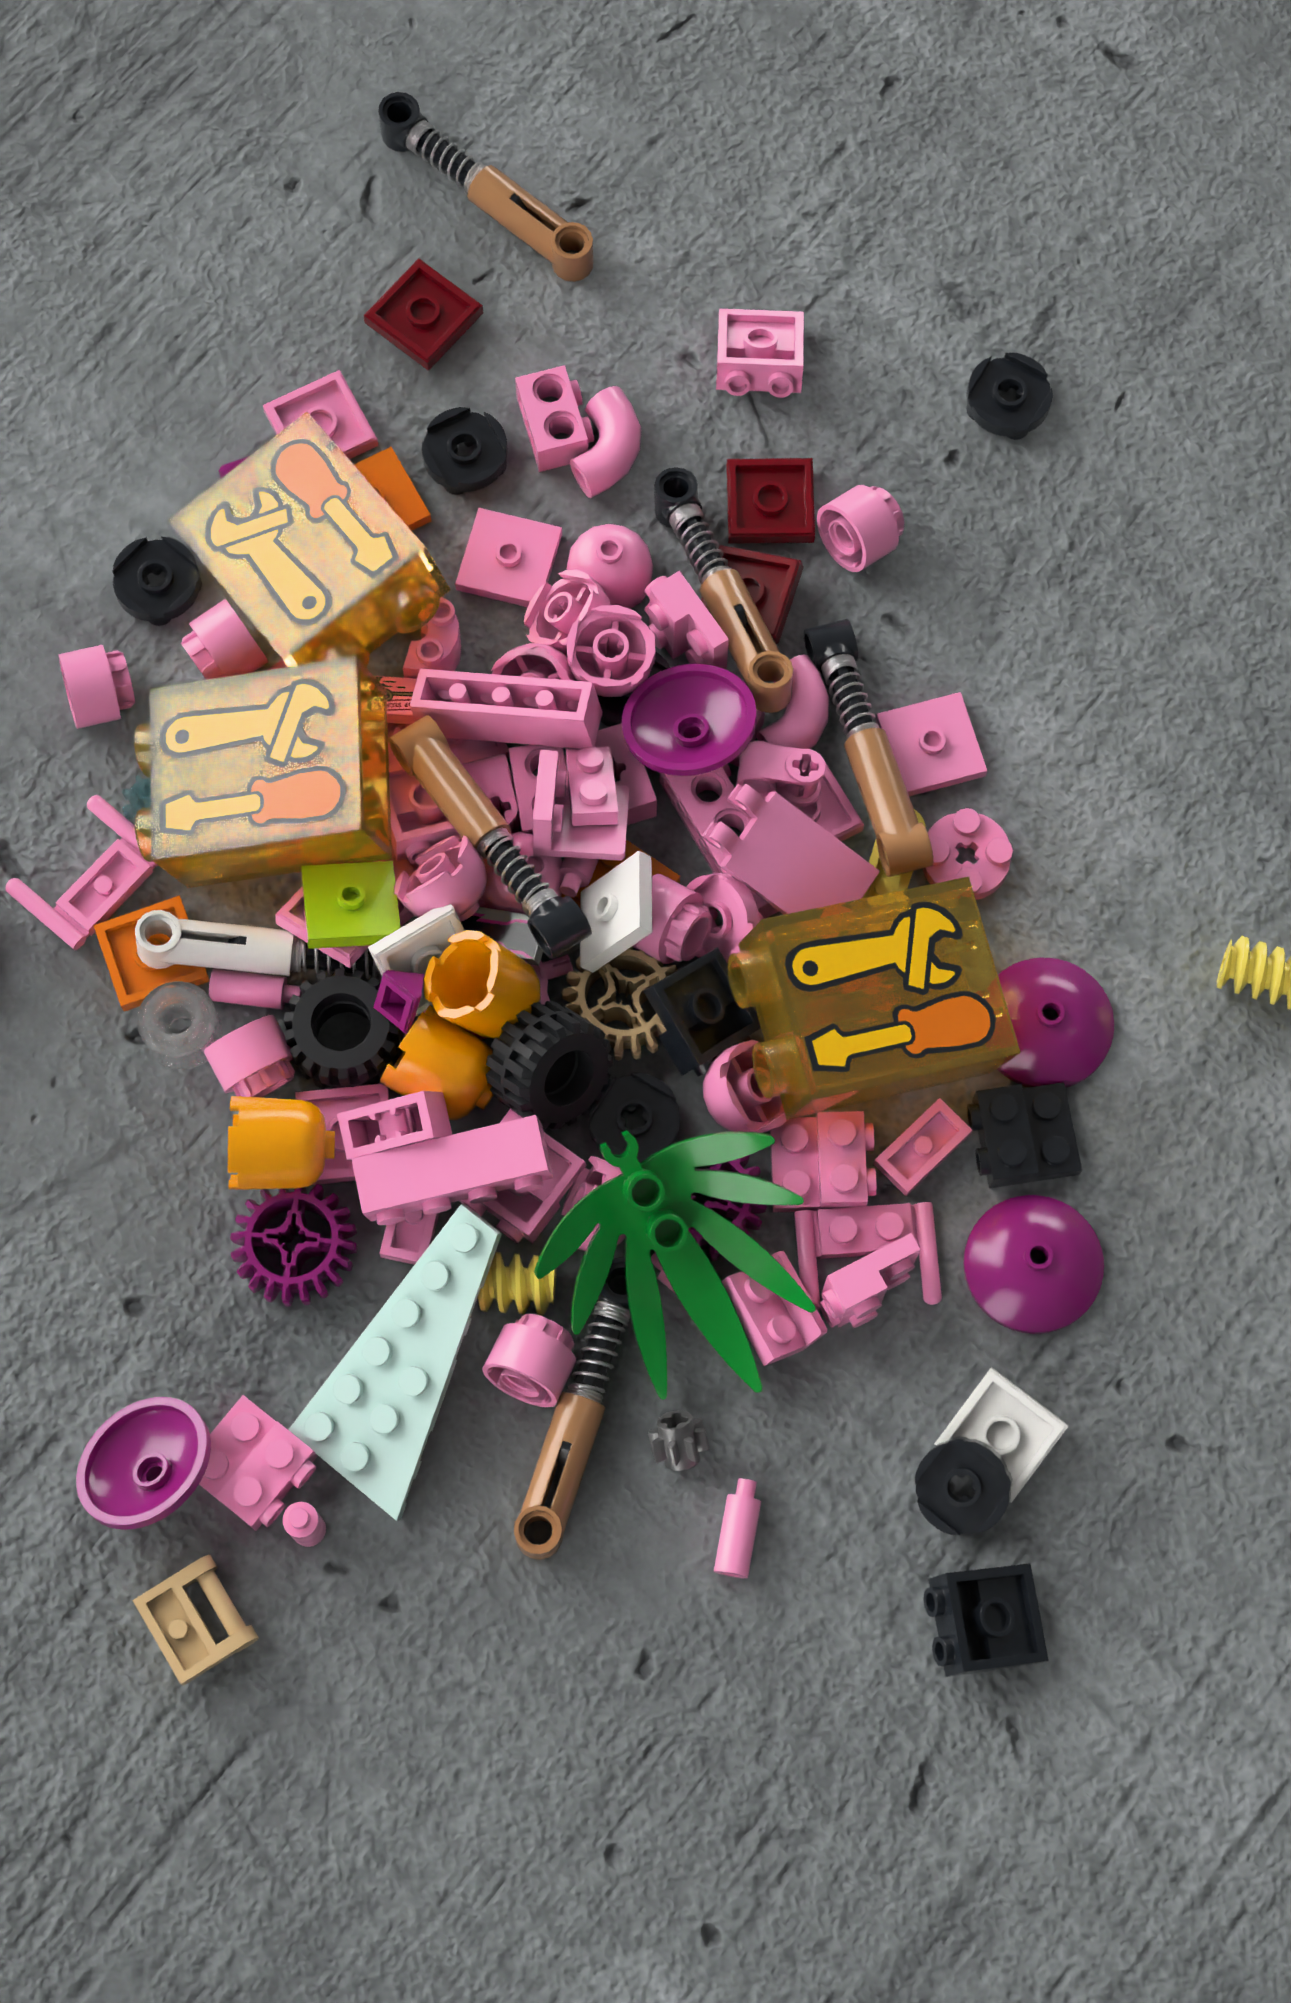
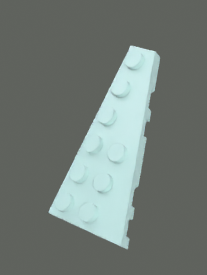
[288,1204,502,1521]

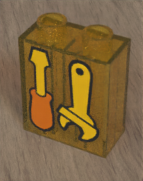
[168,412,451,689]
[134,656,392,888]
[728,877,1020,1120]

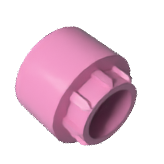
[817,485,904,572]
[181,599,269,687]
[58,645,135,729]
[632,874,712,964]
[204,1015,295,1098]
[482,1314,576,1407]

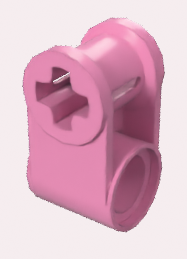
[736,741,826,807]
[463,753,520,834]

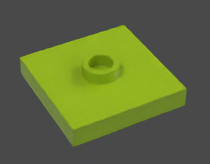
[301,861,401,949]

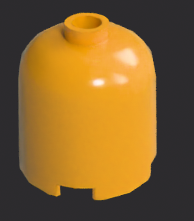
[424,930,541,1039]
[380,1005,493,1120]
[228,1096,335,1190]

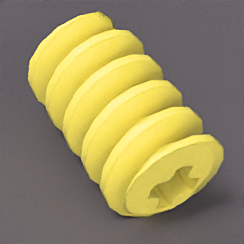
[1217,936,1291,1010]
[477,1252,557,1316]

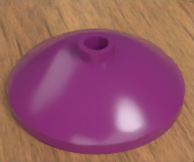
[622,664,757,776]
[982,957,1114,1088]
[963,1195,1104,1334]
[76,1397,211,1530]

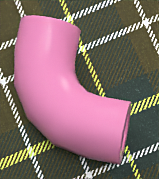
[570,386,641,498]
[756,654,829,749]

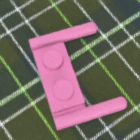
[6,795,168,950]
[794,1202,942,1310]

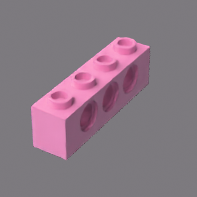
[659,764,779,919]

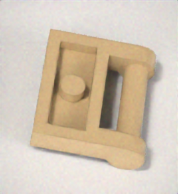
[132,1555,259,1686]

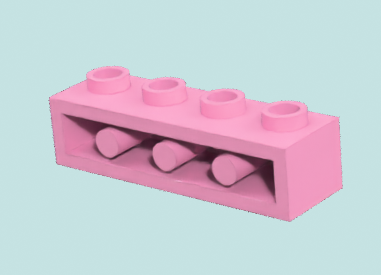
[410,669,602,749]
[351,1115,554,1225]

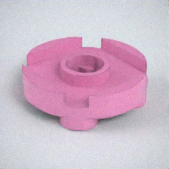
[923,808,1013,900]
[686,873,765,963]

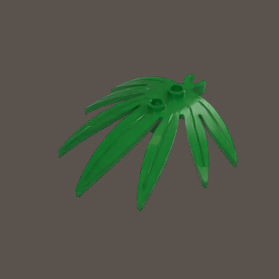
[534,1130,816,1400]

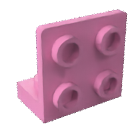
[533,750,630,861]

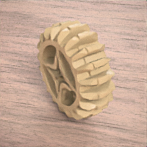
[562,947,678,1061]

